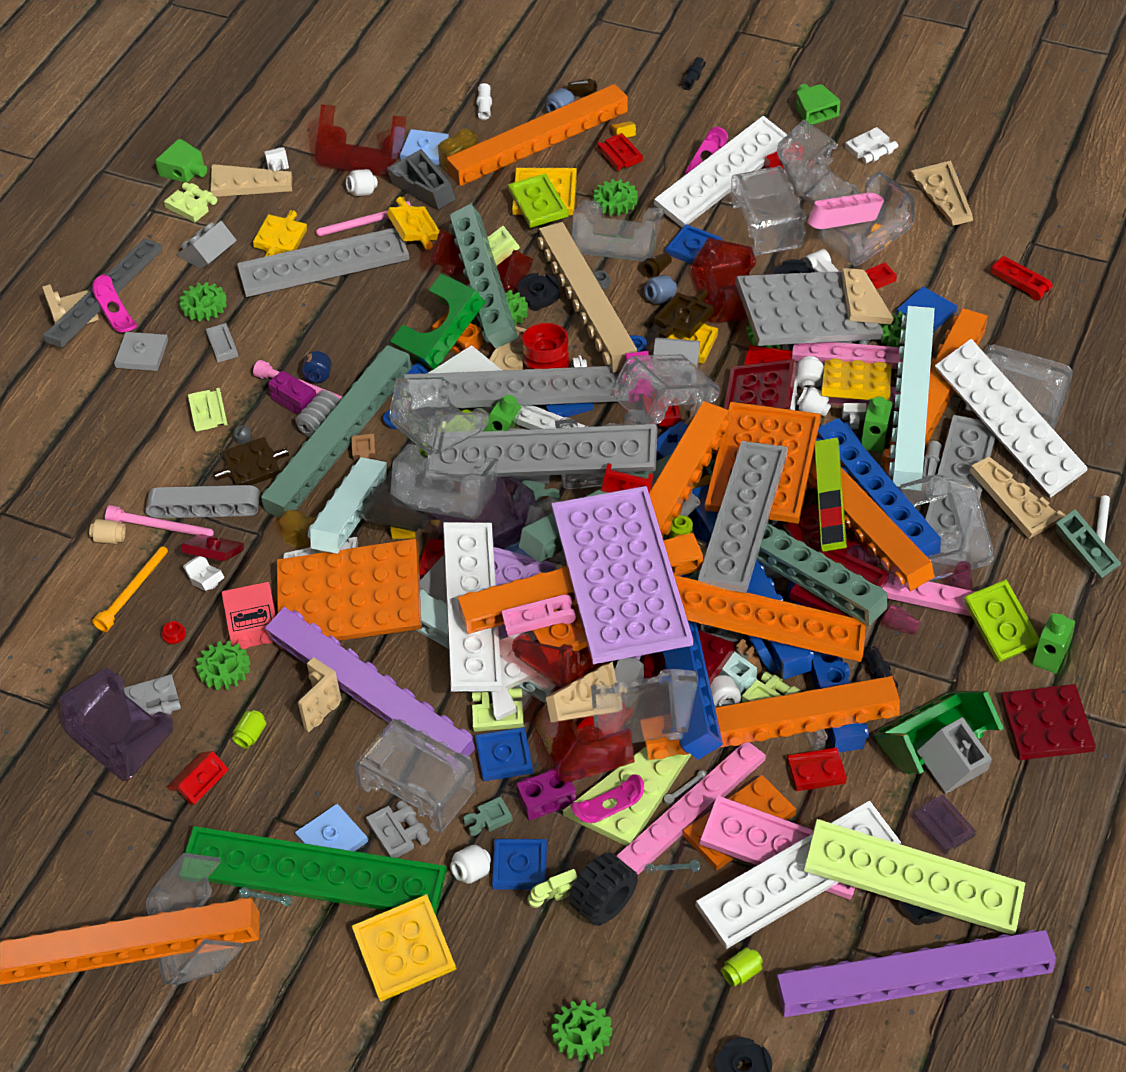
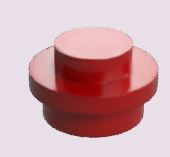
[162,621,186,644]

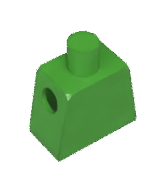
[796,84,840,127]
[155,139,207,182]
[483,395,522,432]
[862,397,893,453]
[1033,613,1075,674]

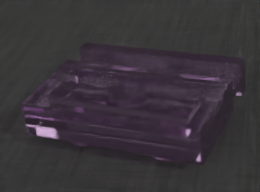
[912,794,976,855]

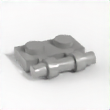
[124,674,181,723]
[366,800,430,858]

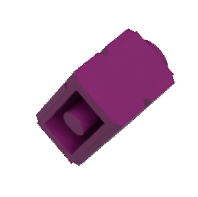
[268,371,317,415]

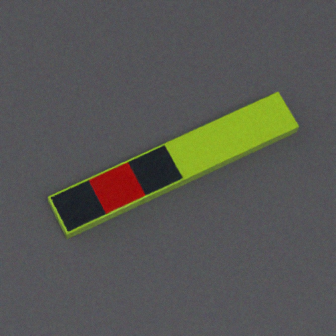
[815,437,847,551]

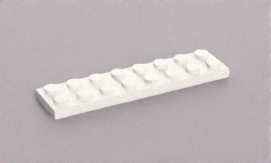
[654,116,793,228]
[935,339,1087,498]
[443,522,502,691]
[695,801,901,949]

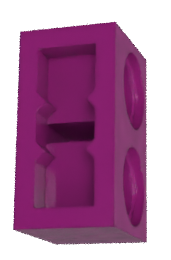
[516,766,576,821]

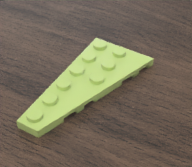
[563,747,691,846]

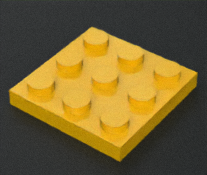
[512,168,577,215]
[821,358,891,401]
[352,895,457,1001]

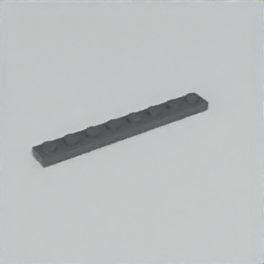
[43,239,162,347]

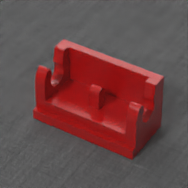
[601,463,654,493]

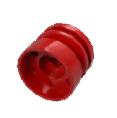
[522,323,569,369]

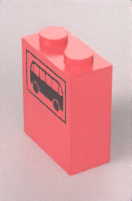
[222,582,276,649]

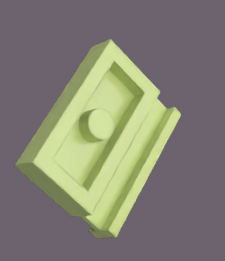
[488,226,520,266]
[188,388,228,431]

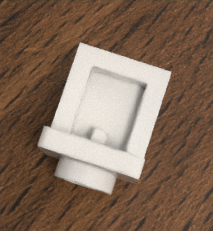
[183,556,224,591]

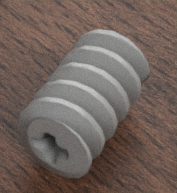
[295,390,340,438]

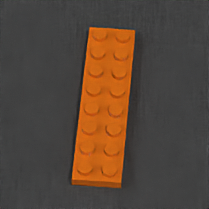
[674,575,866,662]

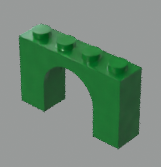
[390,273,486,370]

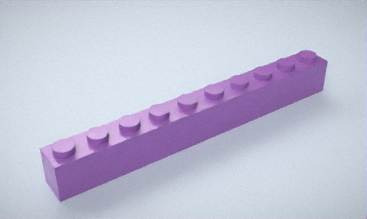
[265,607,475,771]
[776,930,1056,1017]

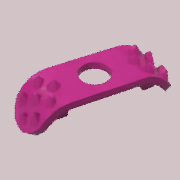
[685,127,728,174]
[92,275,137,333]
[571,774,644,823]

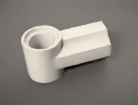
[803,249,838,273]

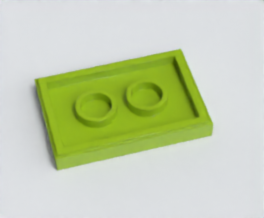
[508,173,569,228]
[962,579,1039,663]

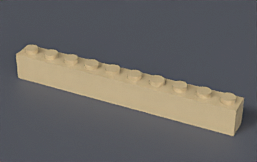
[537,222,637,373]

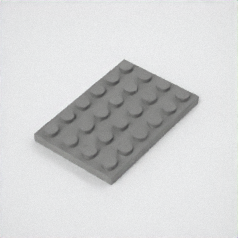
[735,271,883,346]

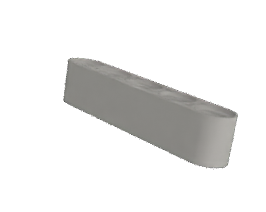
[146,485,260,518]

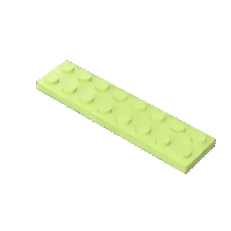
[803,819,1025,935]

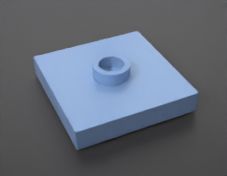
[400,129,449,165]
[295,804,368,851]

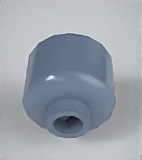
[546,88,575,112]
[644,275,677,305]

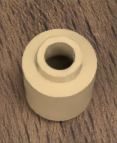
[89,519,126,544]

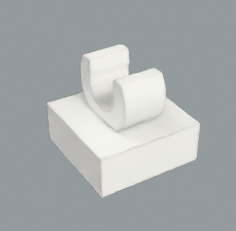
[264,147,289,171]
[842,403,866,429]

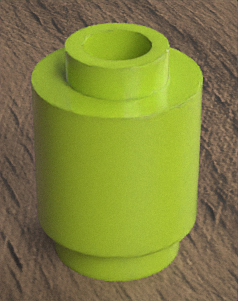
[669,515,693,539]
[232,710,267,749]
[721,947,763,987]

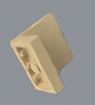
[42,284,99,323]
[298,657,342,732]

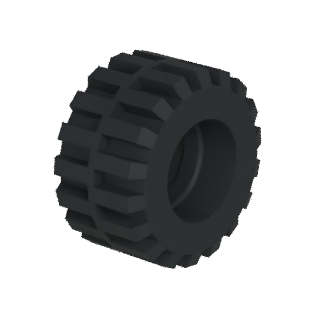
[568,852,638,926]

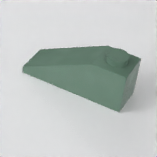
[1056,509,1121,579]

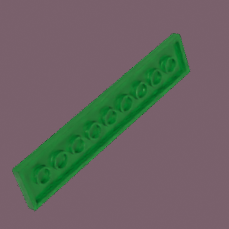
[179,826,447,916]

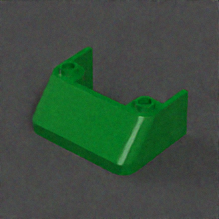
[873,691,1003,775]

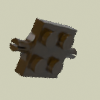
[653,289,714,339]
[213,437,289,486]

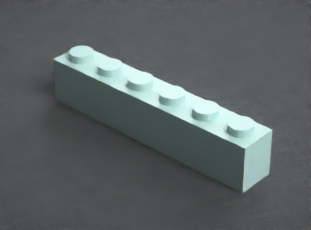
[308,457,387,554]

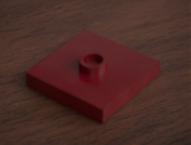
[181,534,244,561]

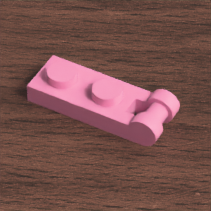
[502,595,576,636]

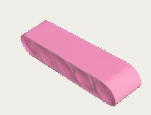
[807,193,884,229]

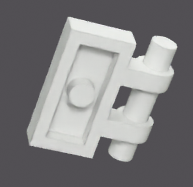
[845,127,898,164]

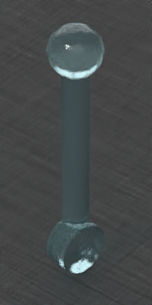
[645,860,700,874]
[239,887,293,906]

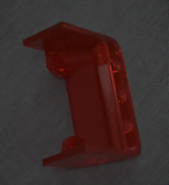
[315,104,407,175]
[430,229,533,291]
[534,678,635,782]

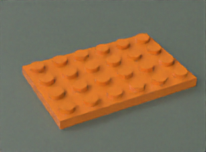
[705,402,821,524]
[277,539,422,649]

